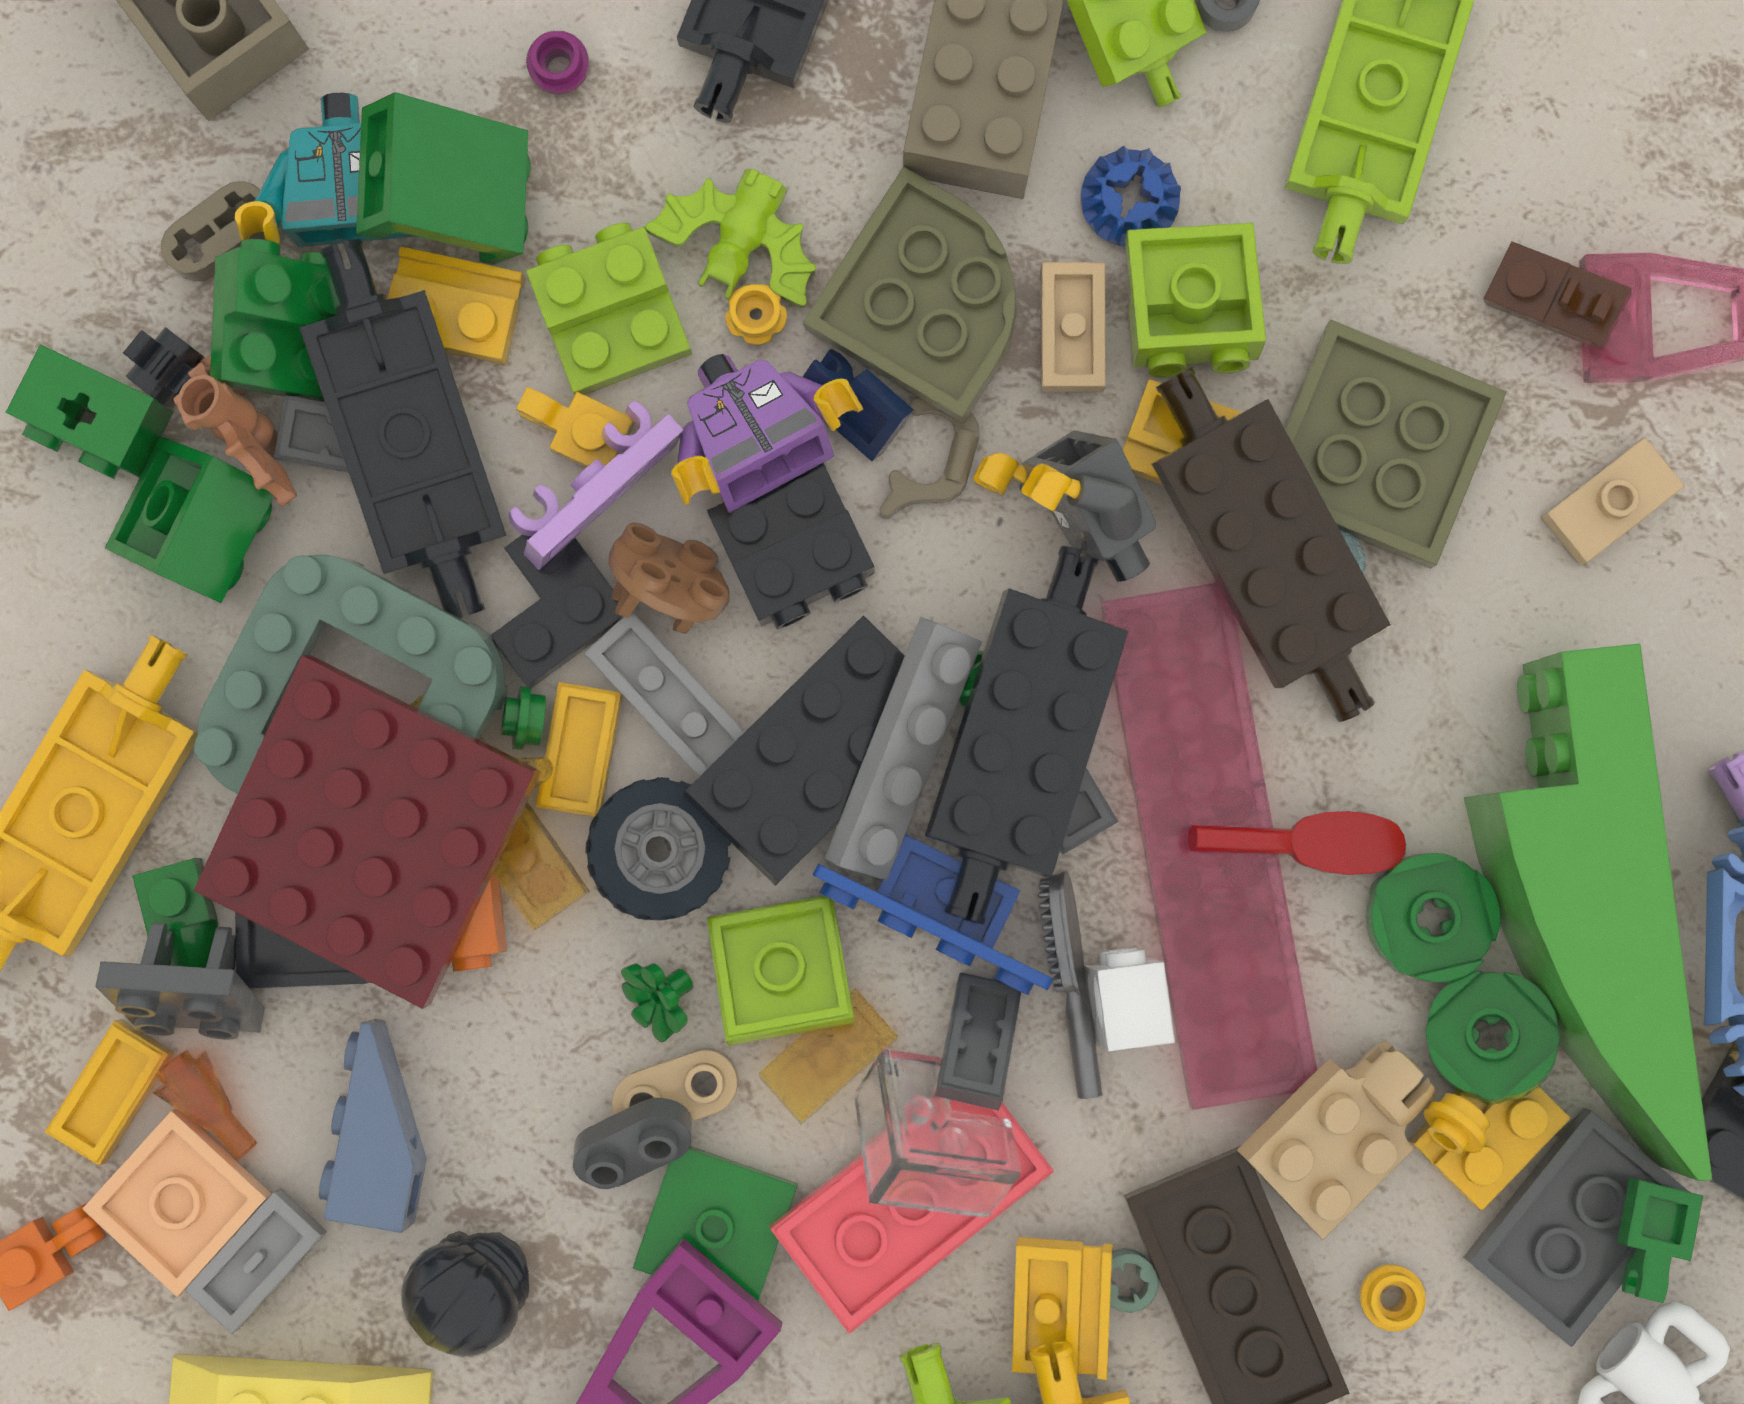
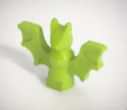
[645,168,816,308]

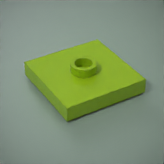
[706,896,855,1046]

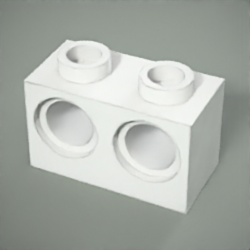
[1085,947,1175,1052]

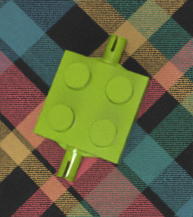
[1067,0,1207,108]

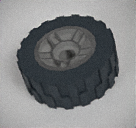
[585,777,731,921]

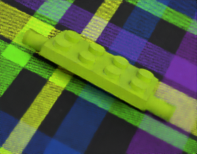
[1284,0,1474,264]

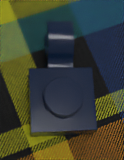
[803,349,914,462]

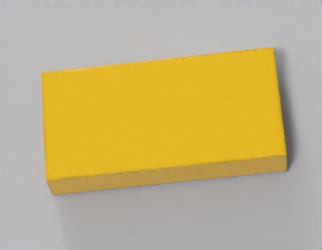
[536,682,623,817]
[45,1019,175,1166]

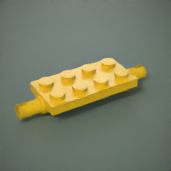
[0,634,197,972]

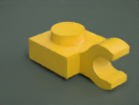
[516,387,635,468]

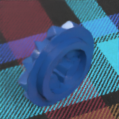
[1080,145,1181,247]

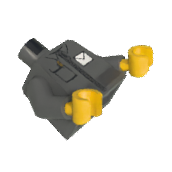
[973,430,1156,582]

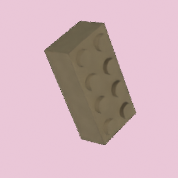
[116,0,309,121]
[903,0,1064,199]

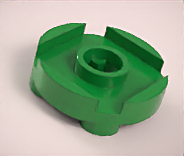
[1366,853,1501,982]
[1425,971,1560,1105]

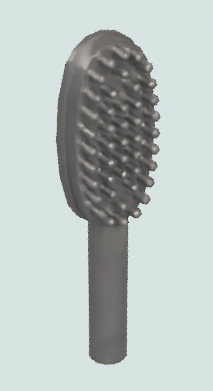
[1038,871,1103,1099]

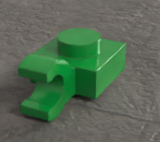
[1617,1178,1703,1303]

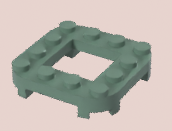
[194,555,508,794]

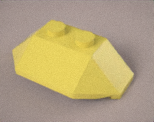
[169,1354,433,1404]

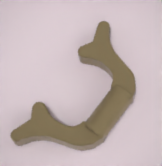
[880,396,979,519]

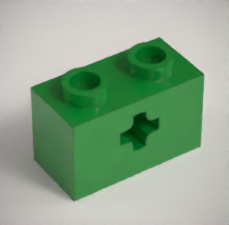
[5,344,174,479]

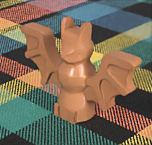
[173,354,297,507]

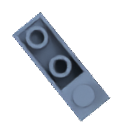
[319,1019,427,1233]

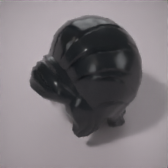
[401,1231,530,1357]

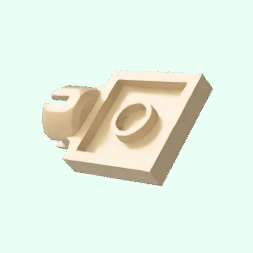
[1237,1041,1437,1240]

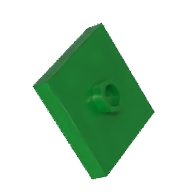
[633,1146,798,1301]

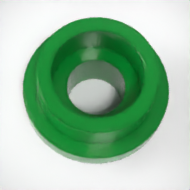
[501,686,546,750]

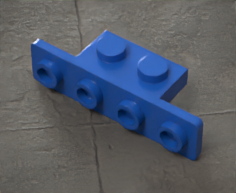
[813,834,1053,995]

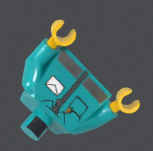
[235,92,416,248]

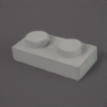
[185,1188,327,1334]

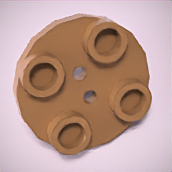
[608,523,729,634]

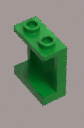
[356,92,531,264]

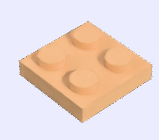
[83,1108,272,1297]

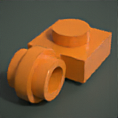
[0,1203,107,1311]

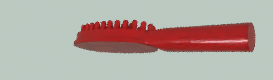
[1188,811,1406,875]

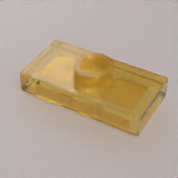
[759,988,898,1125]

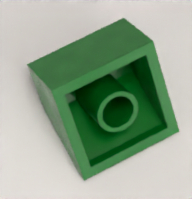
[105,436,274,603]

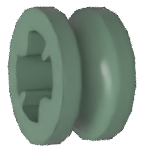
[1110,1248,1159,1313]

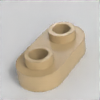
[612,1048,739,1122]

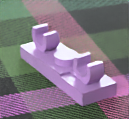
[509,401,683,570]

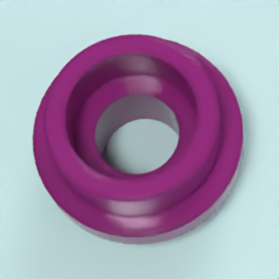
[526,31,589,94]

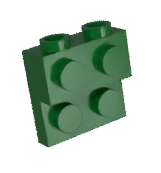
[210,239,340,403]

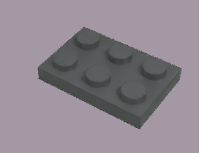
[1463,1108,1690,1347]

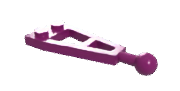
[576,1238,783,1404]

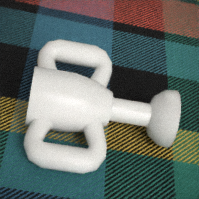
[1577,1301,1730,1404]

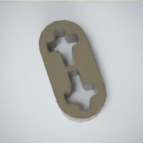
[161,181,265,282]

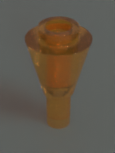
[153,1049,257,1160]

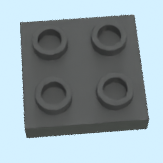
[95,922,265,1040]

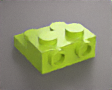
[526,222,692,395]
[1125,222,1266,378]

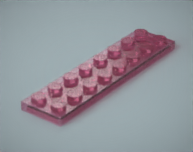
[1100,583,1317,1110]

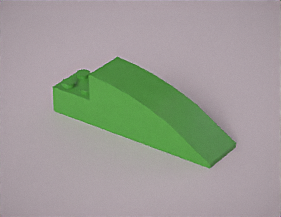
[1464,643,1712,1181]

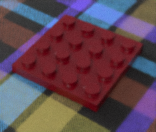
[193,655,541,1009]

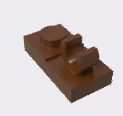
[1483,241,1632,351]

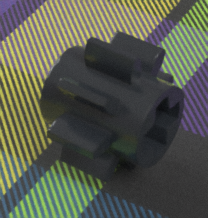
[123,327,205,406]

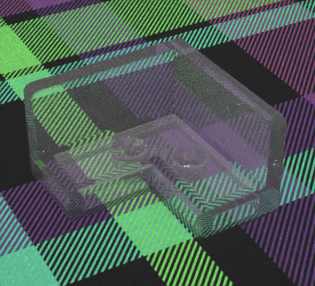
[854,1048,1021,1217]

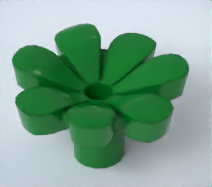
[621,963,693,1042]

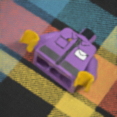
[671,354,863,513]

